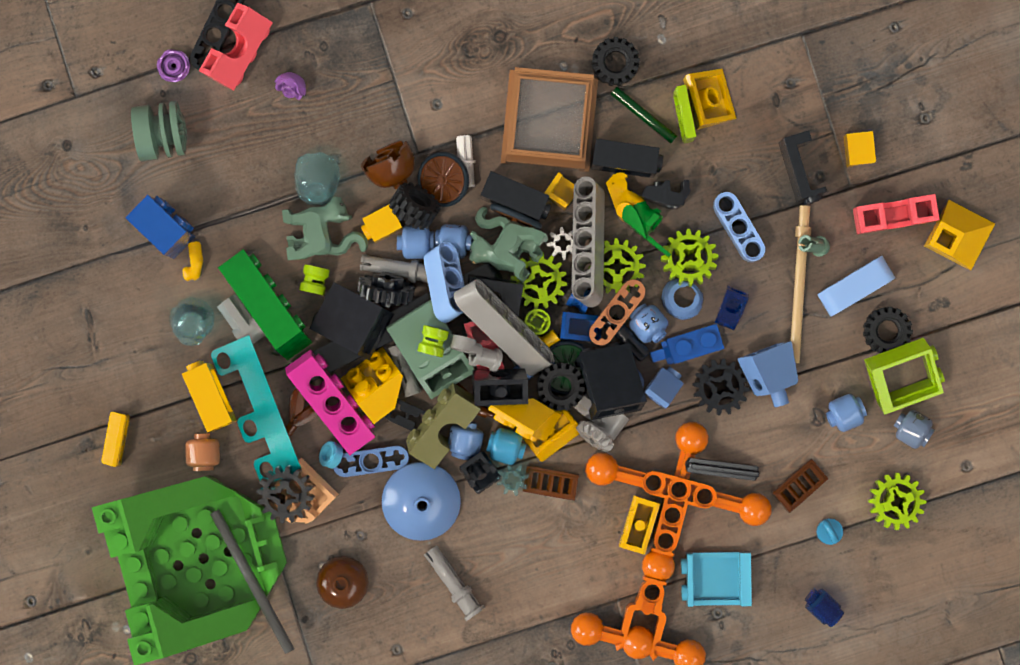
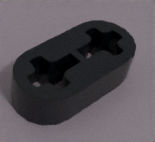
[385,399,426,431]

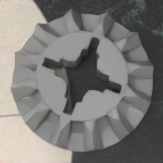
[576,421,614,452]

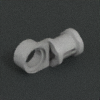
[450,335,503,372]

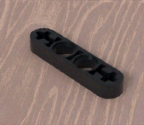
[190,0,245,70]

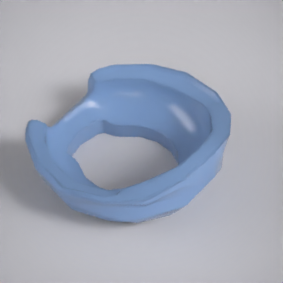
[661,278,703,320]

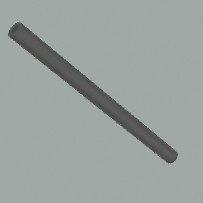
[210,509,295,654]

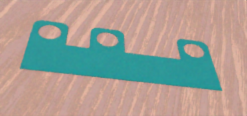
[211,335,302,482]

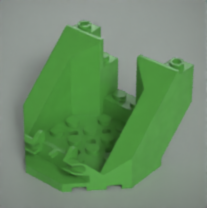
[91,475,288,665]

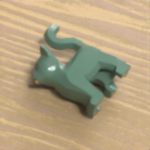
[282,196,368,260]
[469,207,548,283]

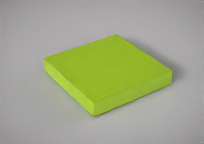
[673,85,696,144]

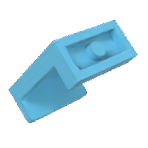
[681,551,752,607]

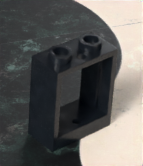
[591,138,664,178]
[480,171,552,222]

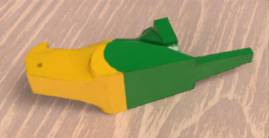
[606,172,671,258]

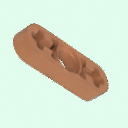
[589,279,645,345]

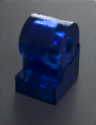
[714,285,749,330]

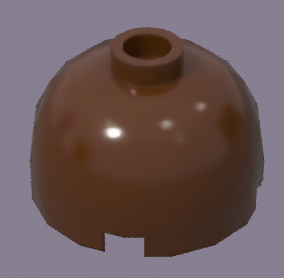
[361,141,415,189]
[316,556,369,609]

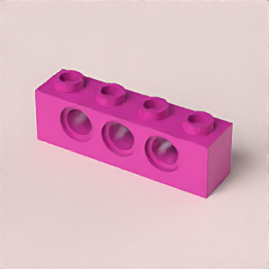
[285,349,375,455]

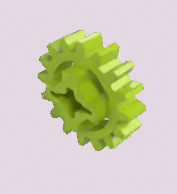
[661,229,718,287]
[588,238,646,294]
[511,253,567,309]
[868,473,926,530]

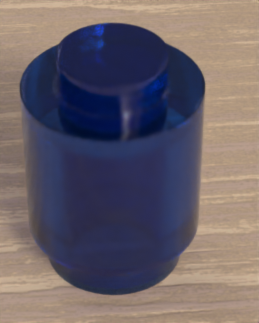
[805,588,844,627]

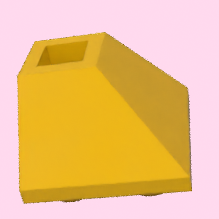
[924,200,995,271]
[341,347,403,424]
[488,398,562,442]

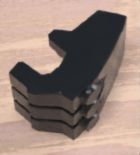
[641,180,691,210]
[459,451,501,494]

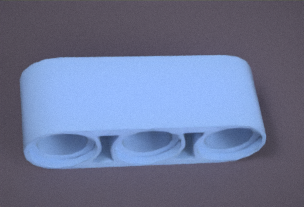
[713,192,765,262]
[424,242,464,323]
[817,256,896,317]

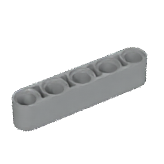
[572,176,605,307]
[454,279,555,376]

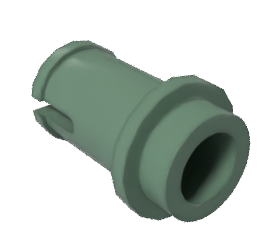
[798,235,830,257]

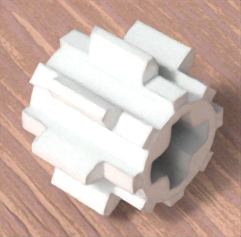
[546,227,573,260]

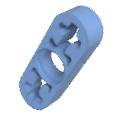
[333,446,409,477]

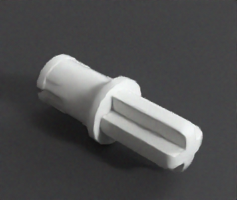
[456,135,476,187]

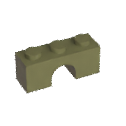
[406,382,481,469]

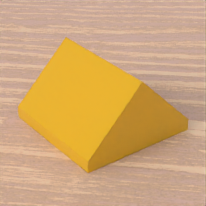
[683,69,737,130]

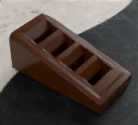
[771,459,828,513]
[523,466,579,501]

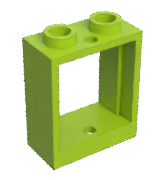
[864,338,945,415]

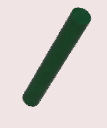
[610,87,677,144]

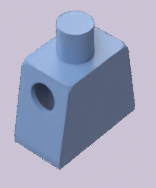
[738,341,798,407]

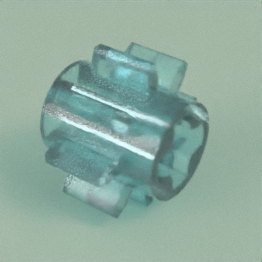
[497,464,529,496]

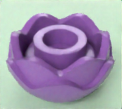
[157,49,190,82]
[275,72,306,100]

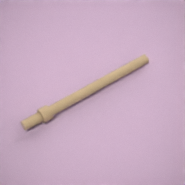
[790,205,811,363]

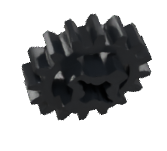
[357,272,415,308]
[692,359,750,416]
[256,465,315,524]

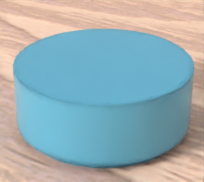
[319,441,343,469]

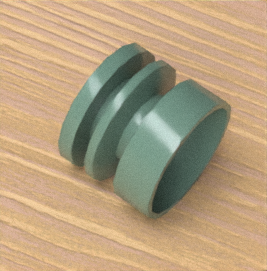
[131,101,187,162]

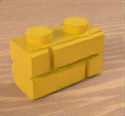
[618,495,660,555]

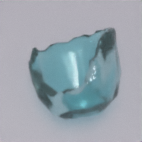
[294,152,340,205]
[169,297,214,346]

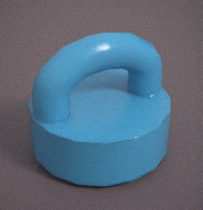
[816,518,843,545]

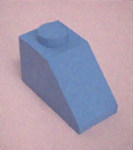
[644,366,684,409]

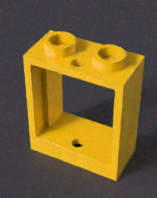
[182,360,237,432]

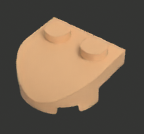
[274,458,339,524]

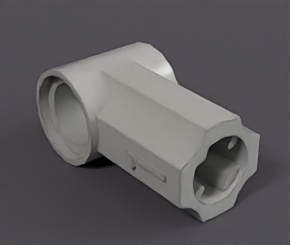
[217,294,265,344]
[574,390,630,440]

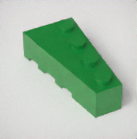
[218,249,313,361]

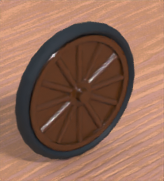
[417,152,469,207]
[490,204,542,230]

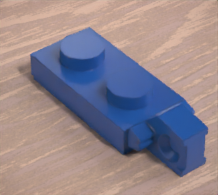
[650,324,725,365]

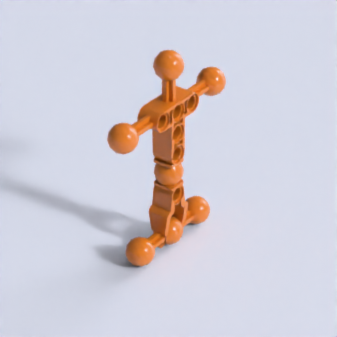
[571,422,772,665]

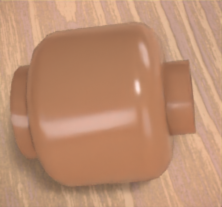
[185,433,220,471]

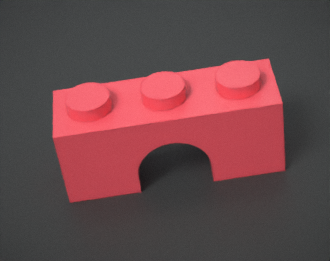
[199,3,273,91]
[853,194,940,235]

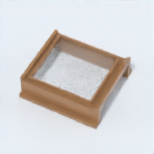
[501,67,598,172]

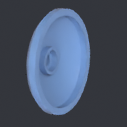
[382,462,461,541]

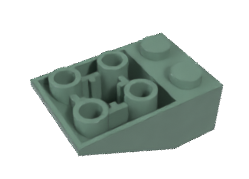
[386,300,475,399]

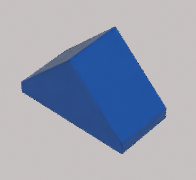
[560,312,603,342]

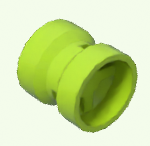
[299,264,330,296]
[525,309,551,336]
[417,325,449,357]

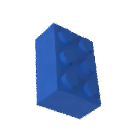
[125,195,196,259]

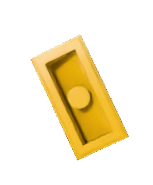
[523,410,579,462]
[101,412,130,467]

